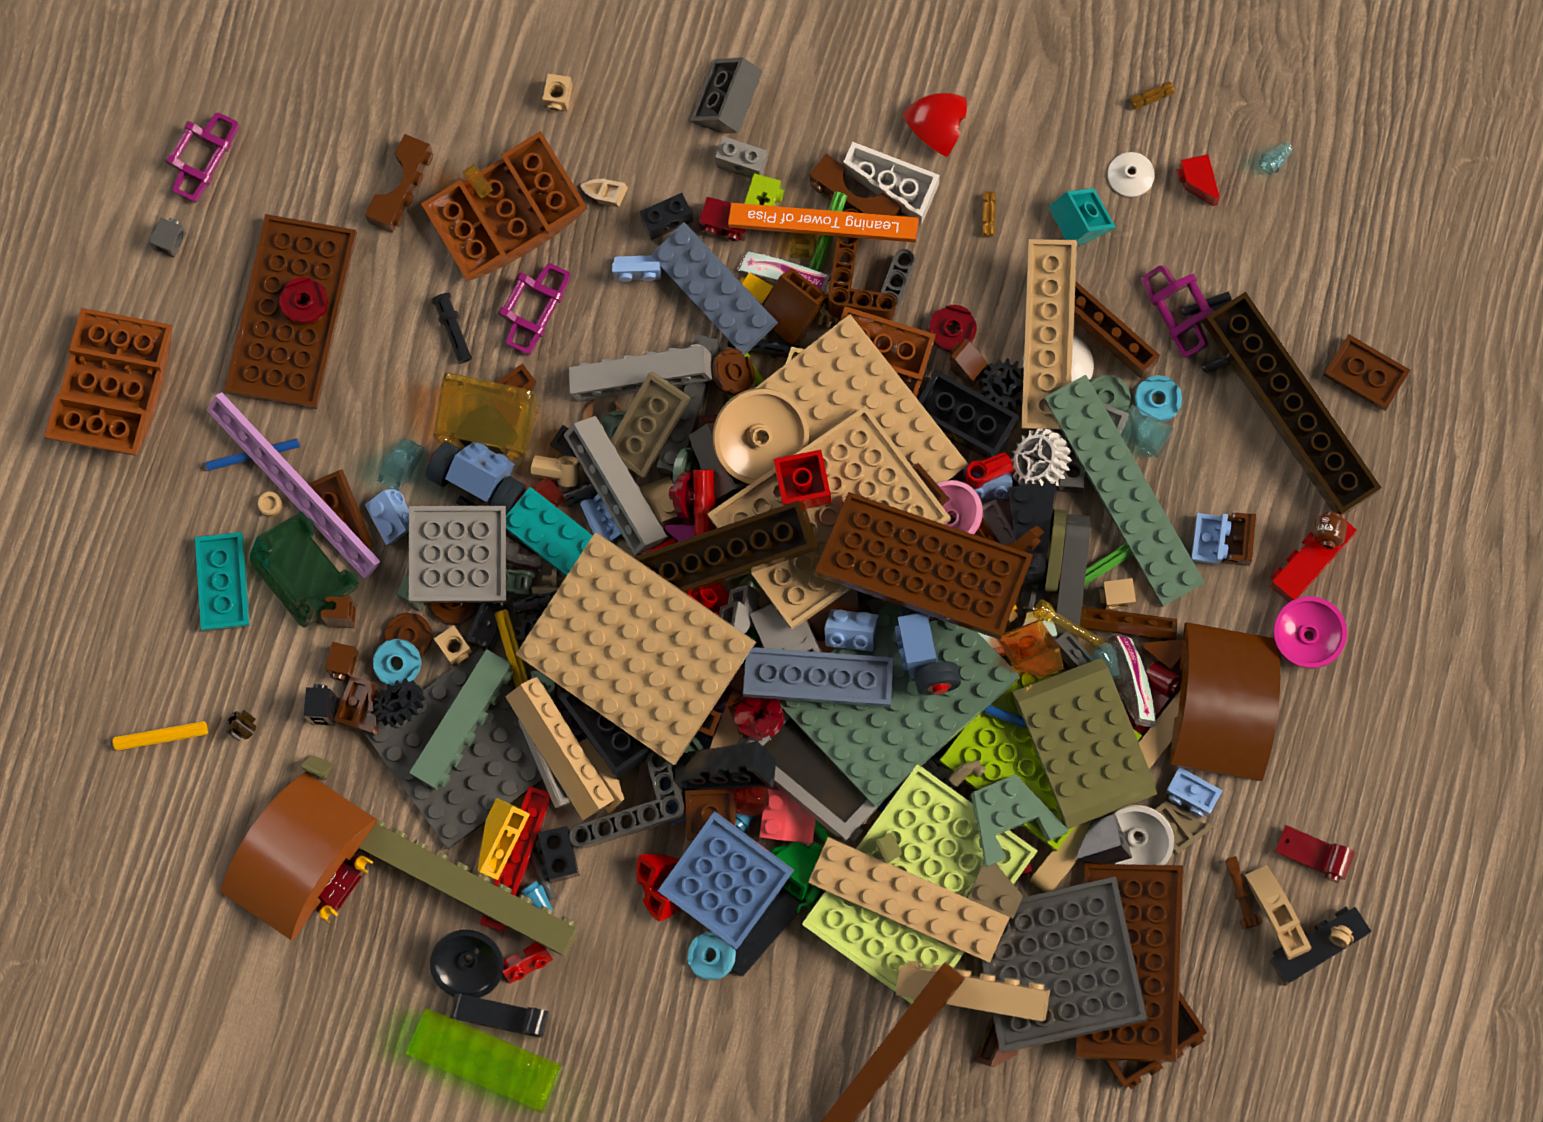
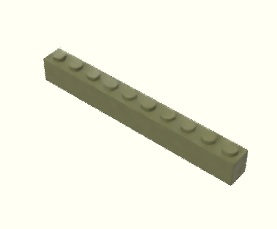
[358,818,580,958]

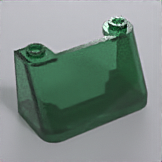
[250,512,360,628]

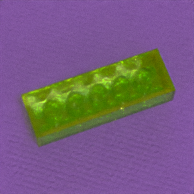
[406,1008,564,1113]

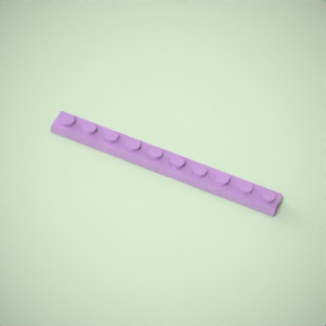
[207,392,380,579]

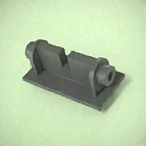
[1017,583,1047,617]

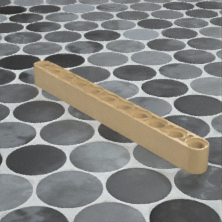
[1030,690,1181,893]

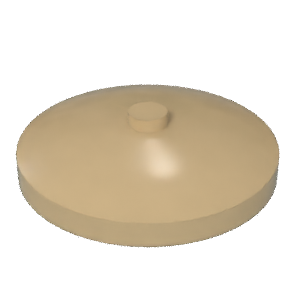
[713,388,809,484]

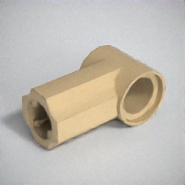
[531,456,579,487]

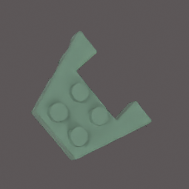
[971,774,1069,869]

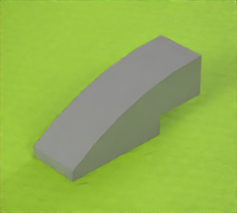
[719,585,760,634]

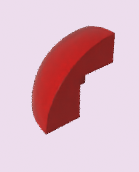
[902,93,967,157]
[636,854,681,922]

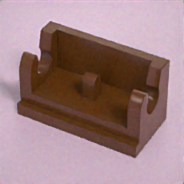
[1223,513,1256,566]
[321,595,357,628]

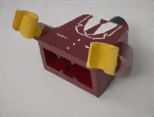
[315,855,373,924]

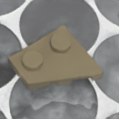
[1155,801,1214,856]
[968,863,1023,918]

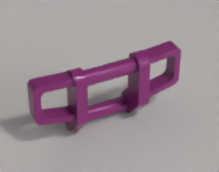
[165,113,239,203]
[498,263,571,356]
[1141,265,1214,358]

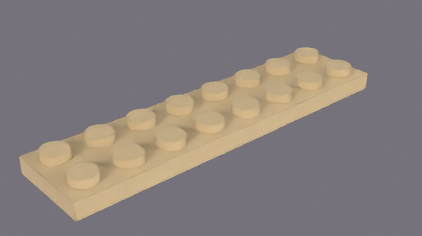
[1022,239,1077,430]
[808,837,1010,962]

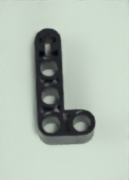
[449,993,549,1038]

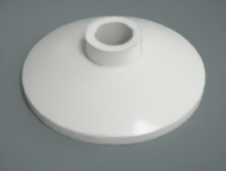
[1108,152,1155,197]

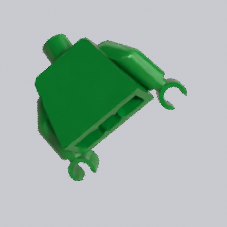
[769,842,822,917]

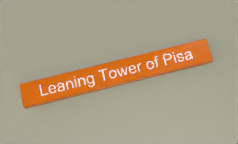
[728,203,919,243]

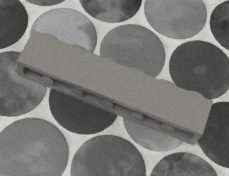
[569,344,712,402]
[564,416,667,555]

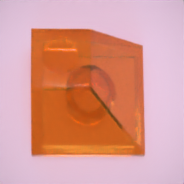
[997,619,1064,678]

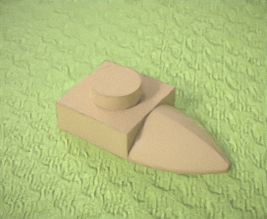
[580,179,628,207]

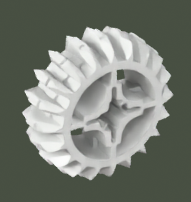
[1010,428,1072,486]

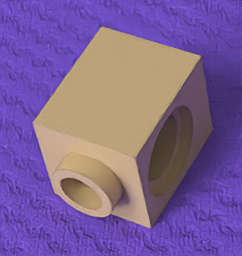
[543,74,573,112]
[1099,578,1136,610]
[434,625,472,666]

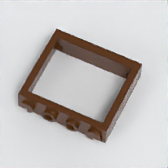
[1104,991,1207,1089]

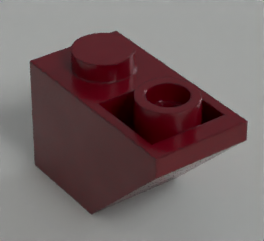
[699,197,746,242]

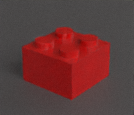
[774,449,832,509]

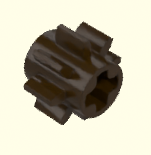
[226,710,256,741]

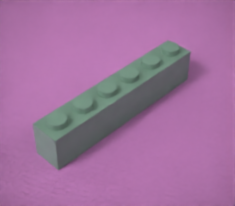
[409,649,514,791]

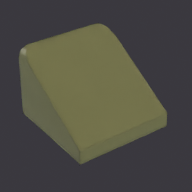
[301,755,333,780]
[875,833,902,863]

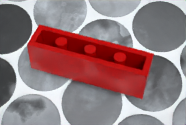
[1270,512,1357,603]

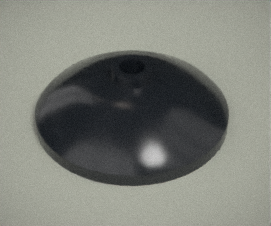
[430,929,504,998]

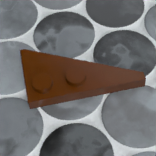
[308,469,374,549]

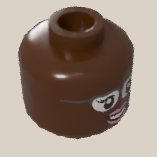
[1313,512,1347,550]

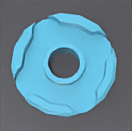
[1134,375,1182,423]
[373,638,421,686]
[687,931,736,980]

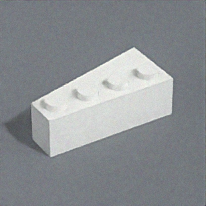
[844,142,939,225]

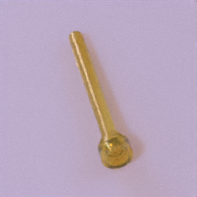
[1033,600,1129,665]

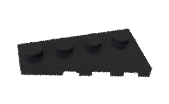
[731,887,806,977]

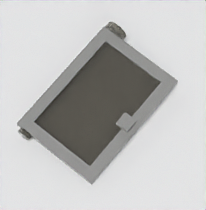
[737,711,889,842]

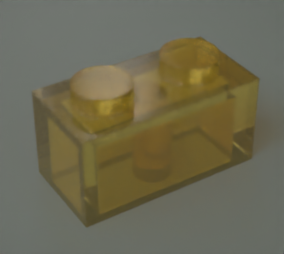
[463,164,493,198]

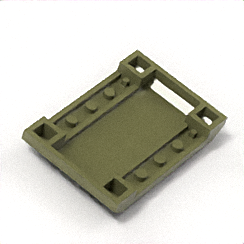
[1011,658,1157,829]

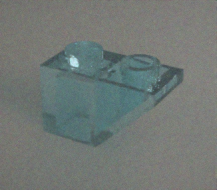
[377,438,425,491]

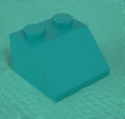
[1048,188,1116,245]

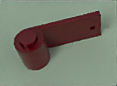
[1126,662,1182,739]
[1274,825,1355,883]

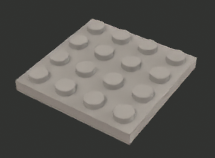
[409,506,506,603]

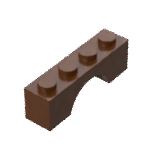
[365,134,433,233]
[809,154,901,216]

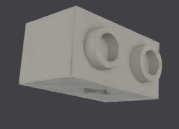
[715,136,768,178]

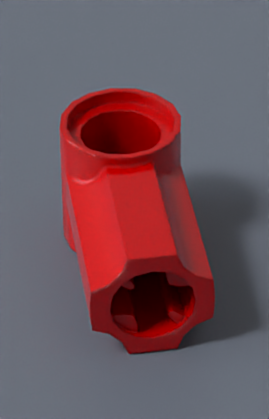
[964,452,1013,489]

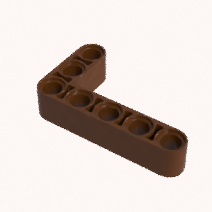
[827,209,897,321]

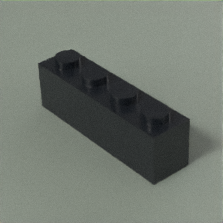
[1270,906,1372,986]

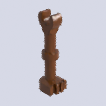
[1225,856,1262,930]

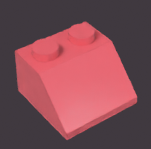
[760,788,819,843]

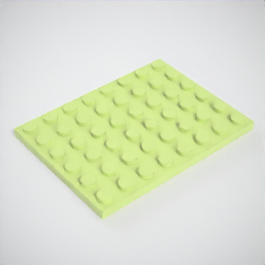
[802,764,1037,1004]

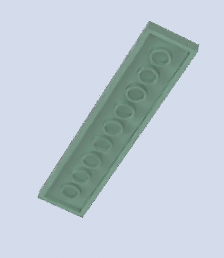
[1043,374,1205,607]

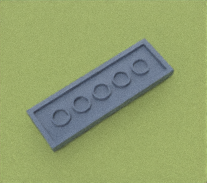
[651,222,778,356]
[743,647,893,707]

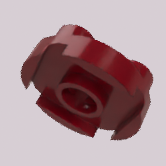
[280,277,328,325]
[929,305,977,352]
[669,471,694,519]
[734,697,784,741]

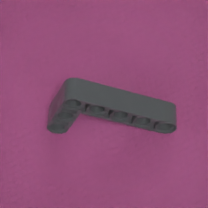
[881,249,928,373]
[1055,514,1091,640]
[569,751,686,848]

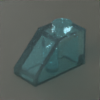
[1128,405,1174,458]

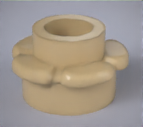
[1329,925,1354,948]

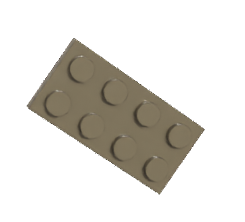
[611,371,691,478]

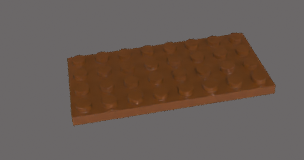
[224,214,357,409]
[814,492,1033,640]
[1076,863,1184,1062]

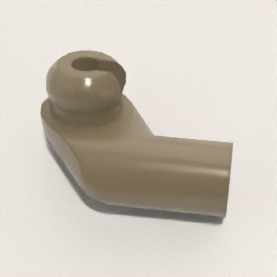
[949,760,985,786]

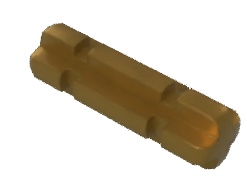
[1130,81,1175,110]
[982,191,996,237]

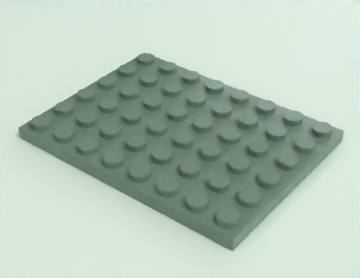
[778,602,1020,807]

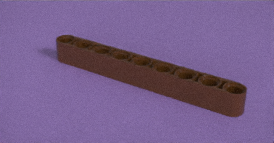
[821,962,965,1122]

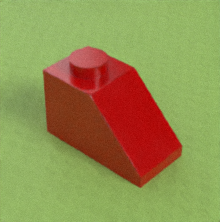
[1177,154,1220,206]

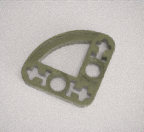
[1045,509,1067,592]

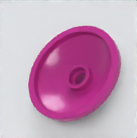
[1274,596,1347,669]

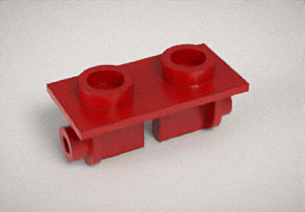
[502,942,553,984]

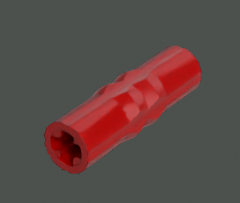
[693,469,715,536]

